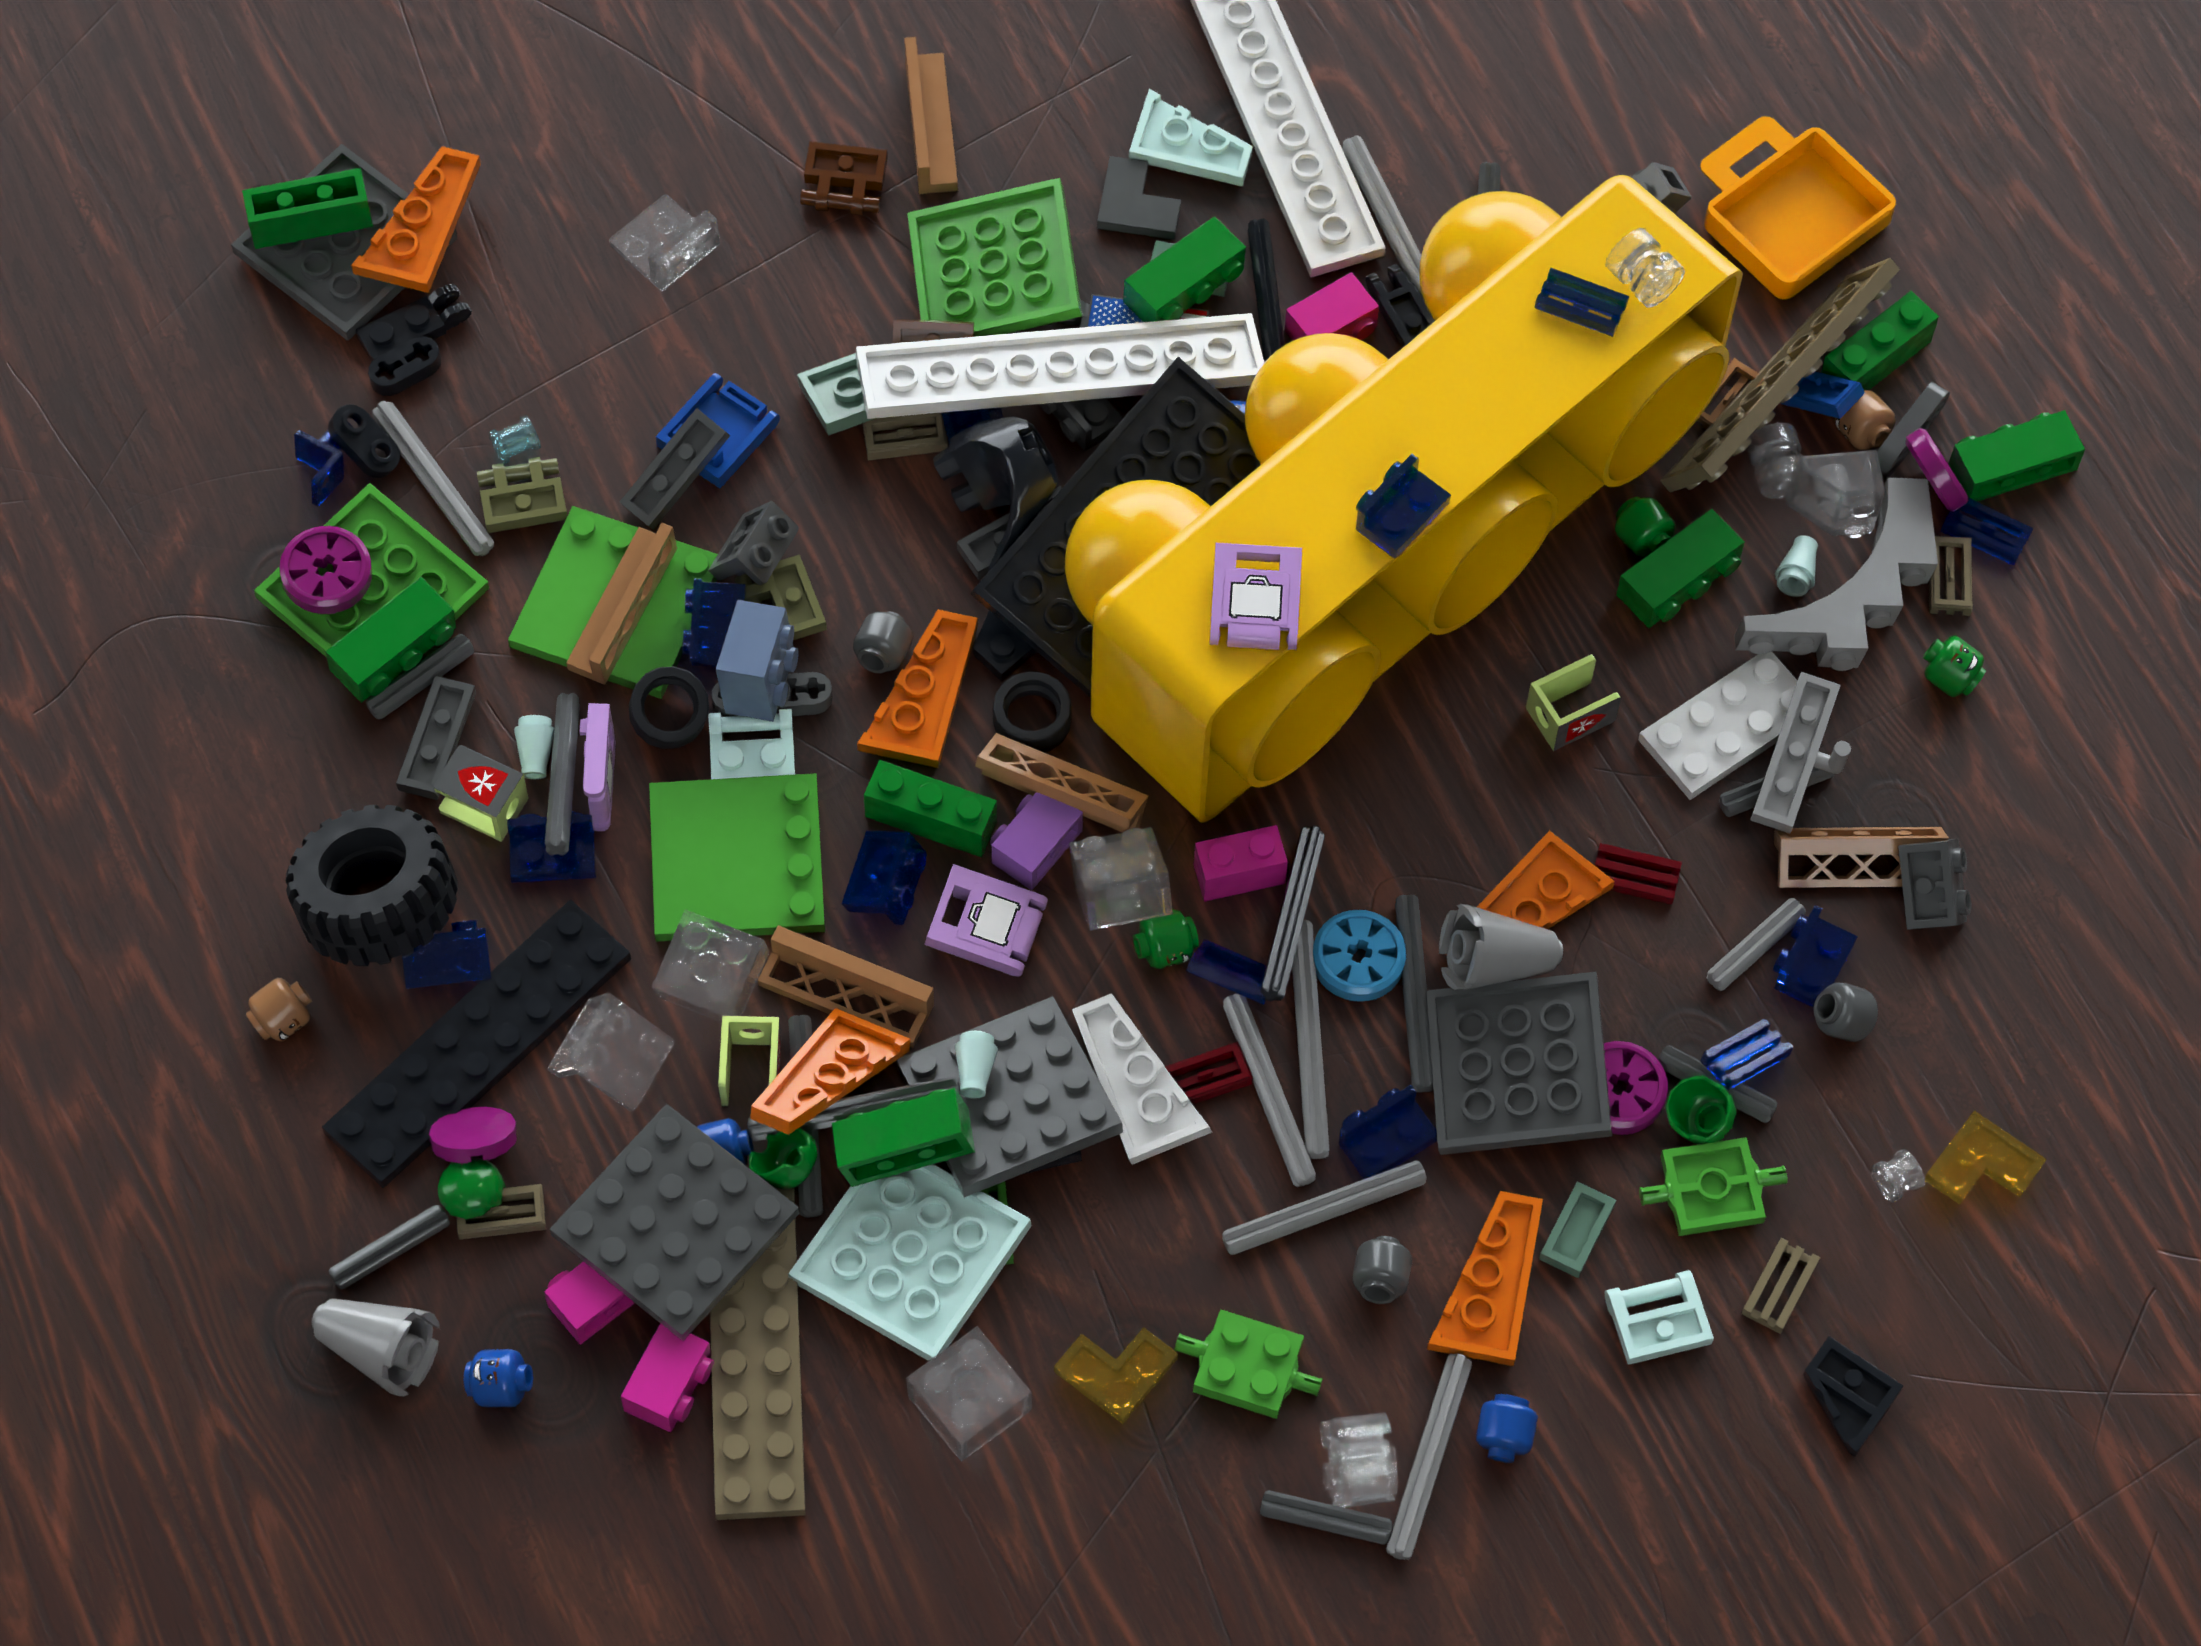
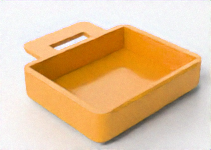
[1700,116,1896,300]

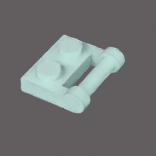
[708,708,795,779]
[1605,1270,1714,1365]

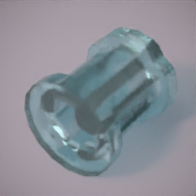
[489,415,541,464]

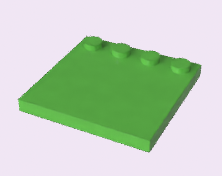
[907,178,1082,337]
[254,483,489,696]
[508,506,718,699]
[649,773,825,942]

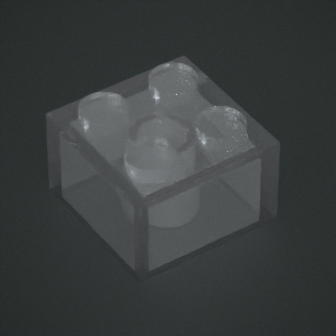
[1069,827,1173,931]
[651,909,770,1022]
[907,1326,1032,1462]

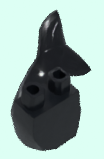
[933,416,1059,572]

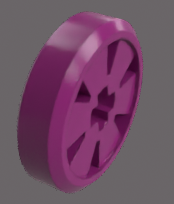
[1905,428,1968,512]
[280,526,372,614]
[1604,1041,1668,1135]

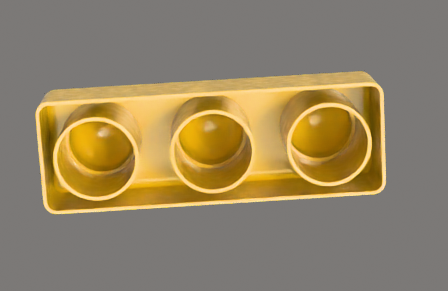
[1065,175,1743,823]

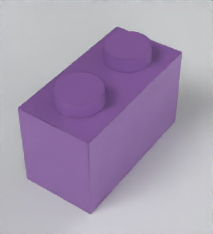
[990,792,1083,891]

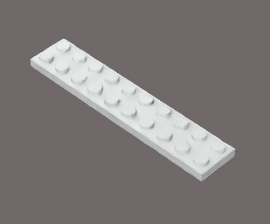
[1190,0,1386,277]
[856,313,1264,419]

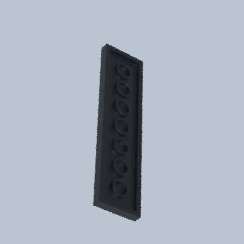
[322,899,631,1188]

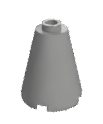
[1439,904,1563,990]
[312,1298,440,1397]

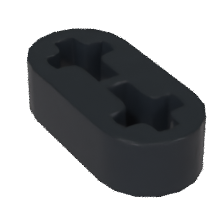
[368,336,441,396]

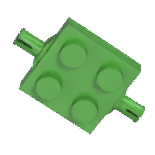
[1639,1137,1787,1236]
[1174,1309,1323,1419]

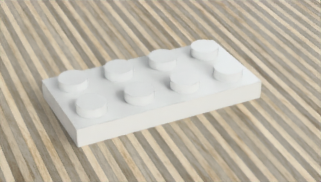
[1638,651,1797,800]

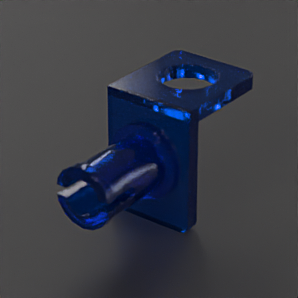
[294,421,353,507]

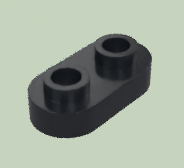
[328,404,400,478]

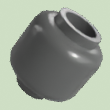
[853,611,913,673]
[1814,982,1878,1042]
[1352,1236,1413,1304]

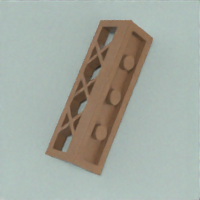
[904,37,958,194]
[566,523,677,685]
[975,733,1148,837]
[1774,827,1949,888]
[758,925,934,1048]

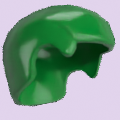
[1665,1075,1737,1144]
[749,1127,818,1190]
[438,1156,506,1220]

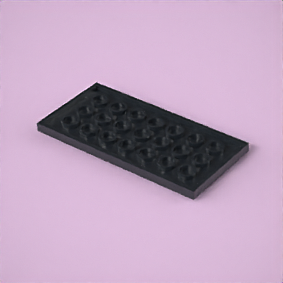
[970,357,1261,698]

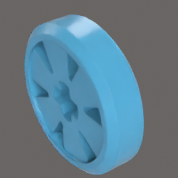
[1313,910,1406,1002]

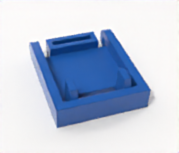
[656,373,780,489]

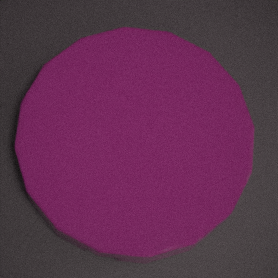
[429,1107,517,1164]

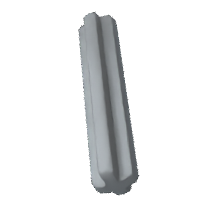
[1706,898,1806,991]

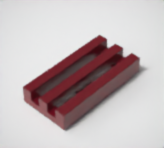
[1595,843,1682,905]
[1165,1041,1253,1105]

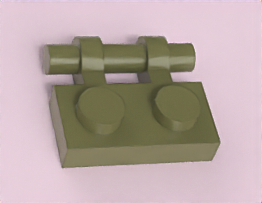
[477,457,567,533]
[734,554,827,640]

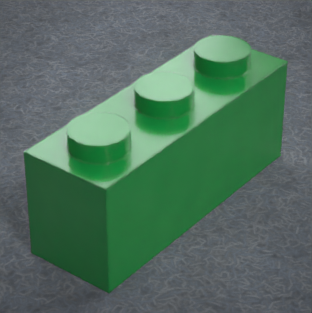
[242,168,373,249]
[1123,216,1246,322]
[1821,291,1939,390]
[1948,410,2085,504]
[1616,509,1745,628]
[325,577,456,703]
[864,760,997,858]
[832,1088,975,1187]

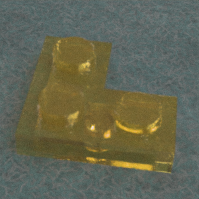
[1924,1111,2047,1204]
[1054,1327,1178,1424]

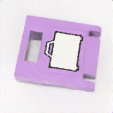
[1210,543,1302,650]
[580,703,616,831]
[925,864,1048,977]

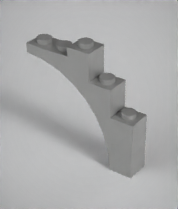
[1734,478,1938,671]

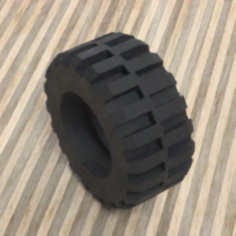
[285,805,458,966]

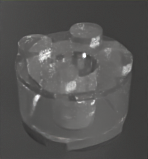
[1320,1412,1398,1508]

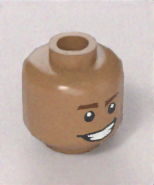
[1835,390,1895,450]
[246,978,312,1042]

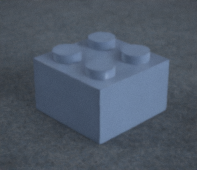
[716,600,799,722]

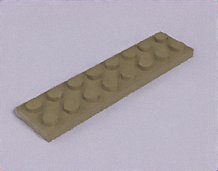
[1660,258,1900,493]
[710,1188,806,1520]

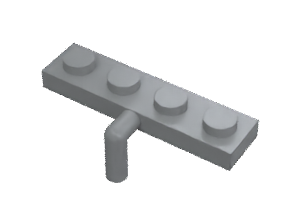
[1750,672,1851,834]

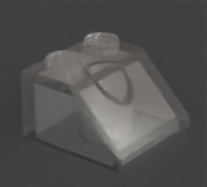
[1785,450,1885,538]

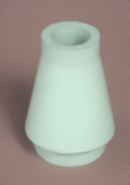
[1775,535,1818,597]
[514,715,554,779]
[955,1031,998,1099]

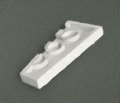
[1072,993,1212,1165]

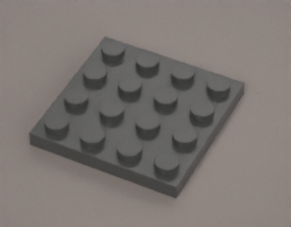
[231,144,458,341]
[1426,972,1612,1155]
[896,996,1123,1198]
[550,1104,799,1341]

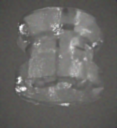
[1871,1149,1925,1203]

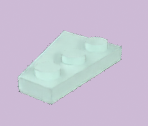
[1129,89,1253,186]

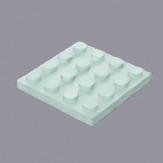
[788,1164,1032,1365]

